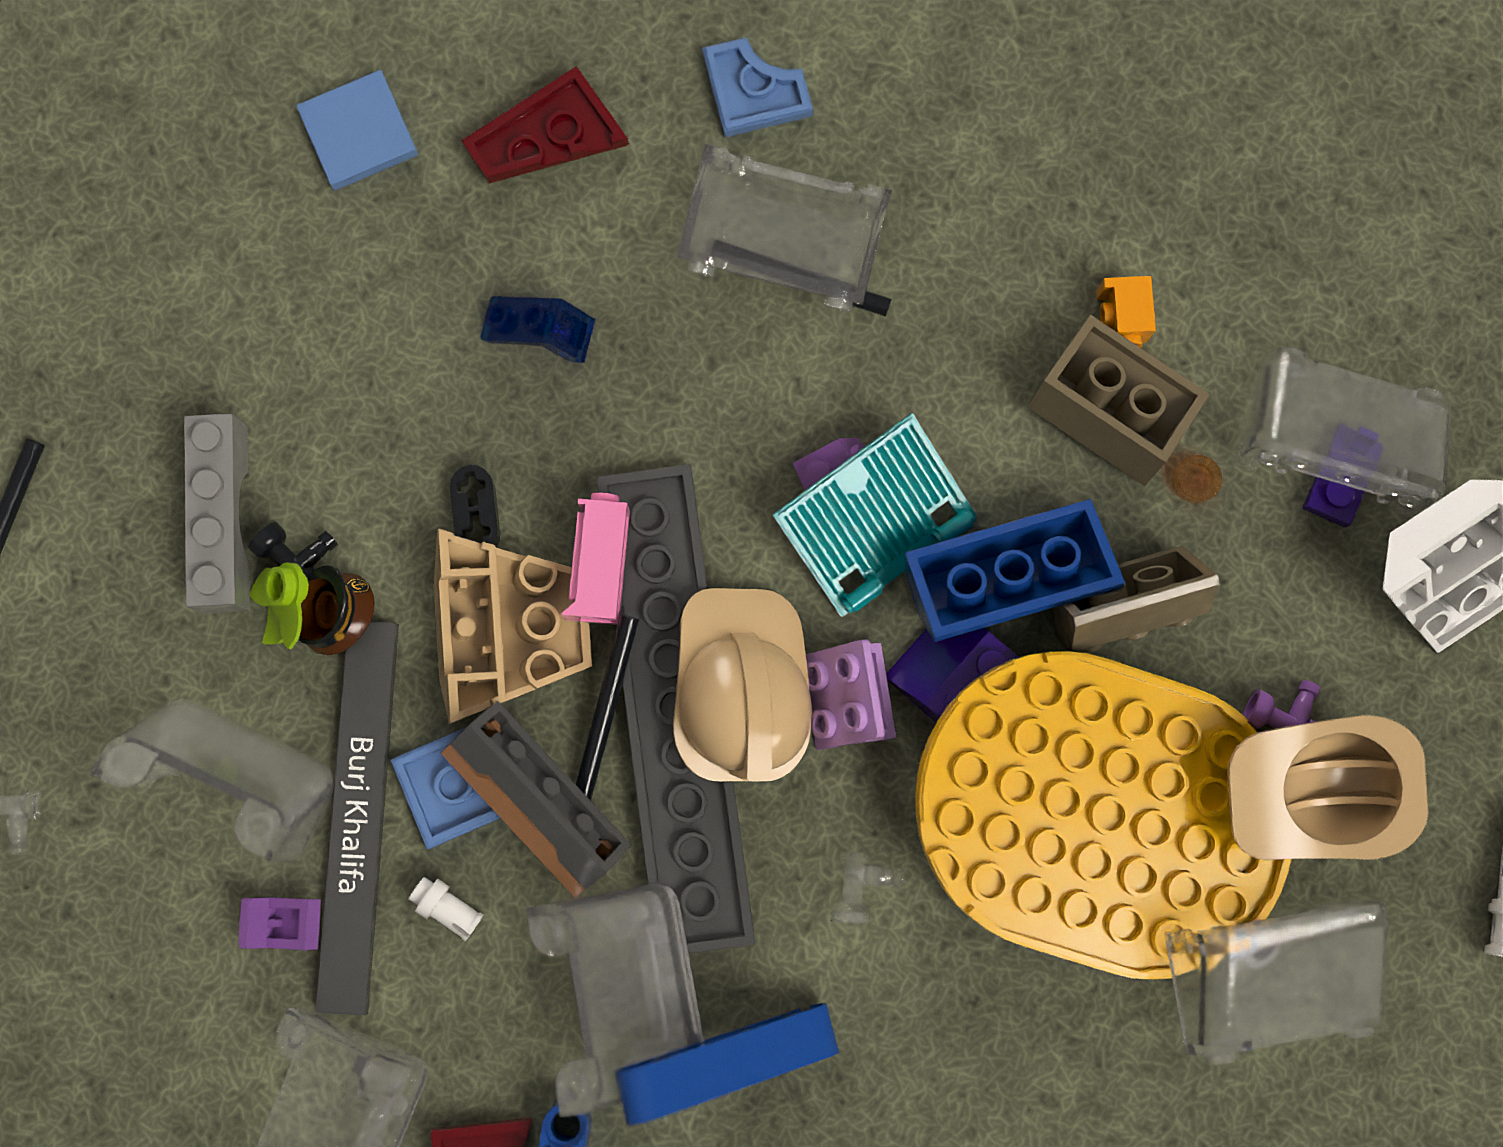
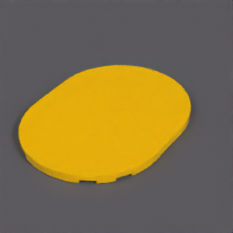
[915,652,1291,980]

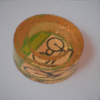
[1172,455,1222,504]

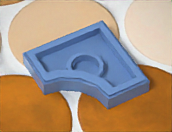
[702,37,813,137]

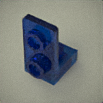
[480,296,596,363]

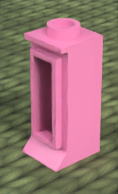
[560,493,630,625]

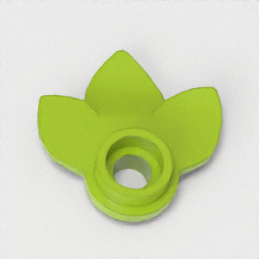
[250,562,309,649]

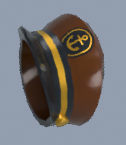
[298,565,375,656]

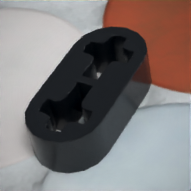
[450,465,500,547]

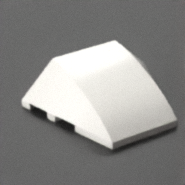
[1383,480,1503,653]

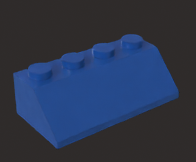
[905,499,1125,642]

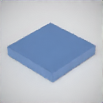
[296,70,419,191]
[391,727,501,850]

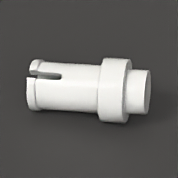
[409,877,484,942]

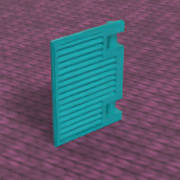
[772,413,977,617]

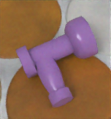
[1243,680,1320,729]

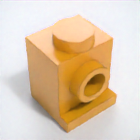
[1096,276,1156,348]

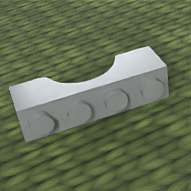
[184,413,250,614]

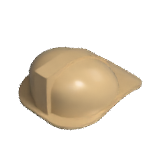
[673,588,812,781]
[1228,715,1428,860]

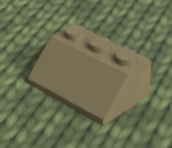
[1027,315,1210,486]
[1050,546,1219,653]

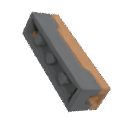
[441,701,632,898]

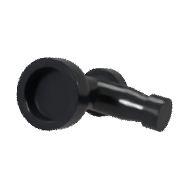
[248,522,338,578]

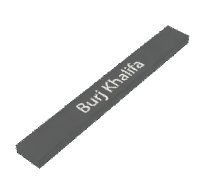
[315,622,399,1015]

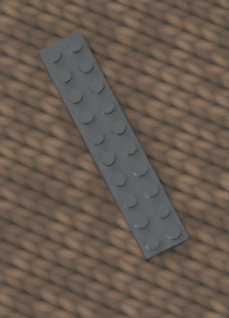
[597,464,756,958]

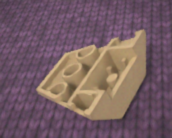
[434,529,592,724]

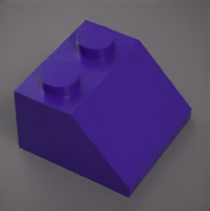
[886,628,1019,723]

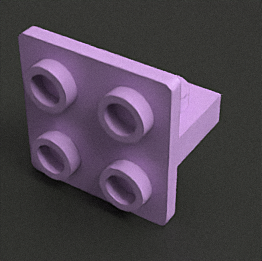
[806,640,896,750]

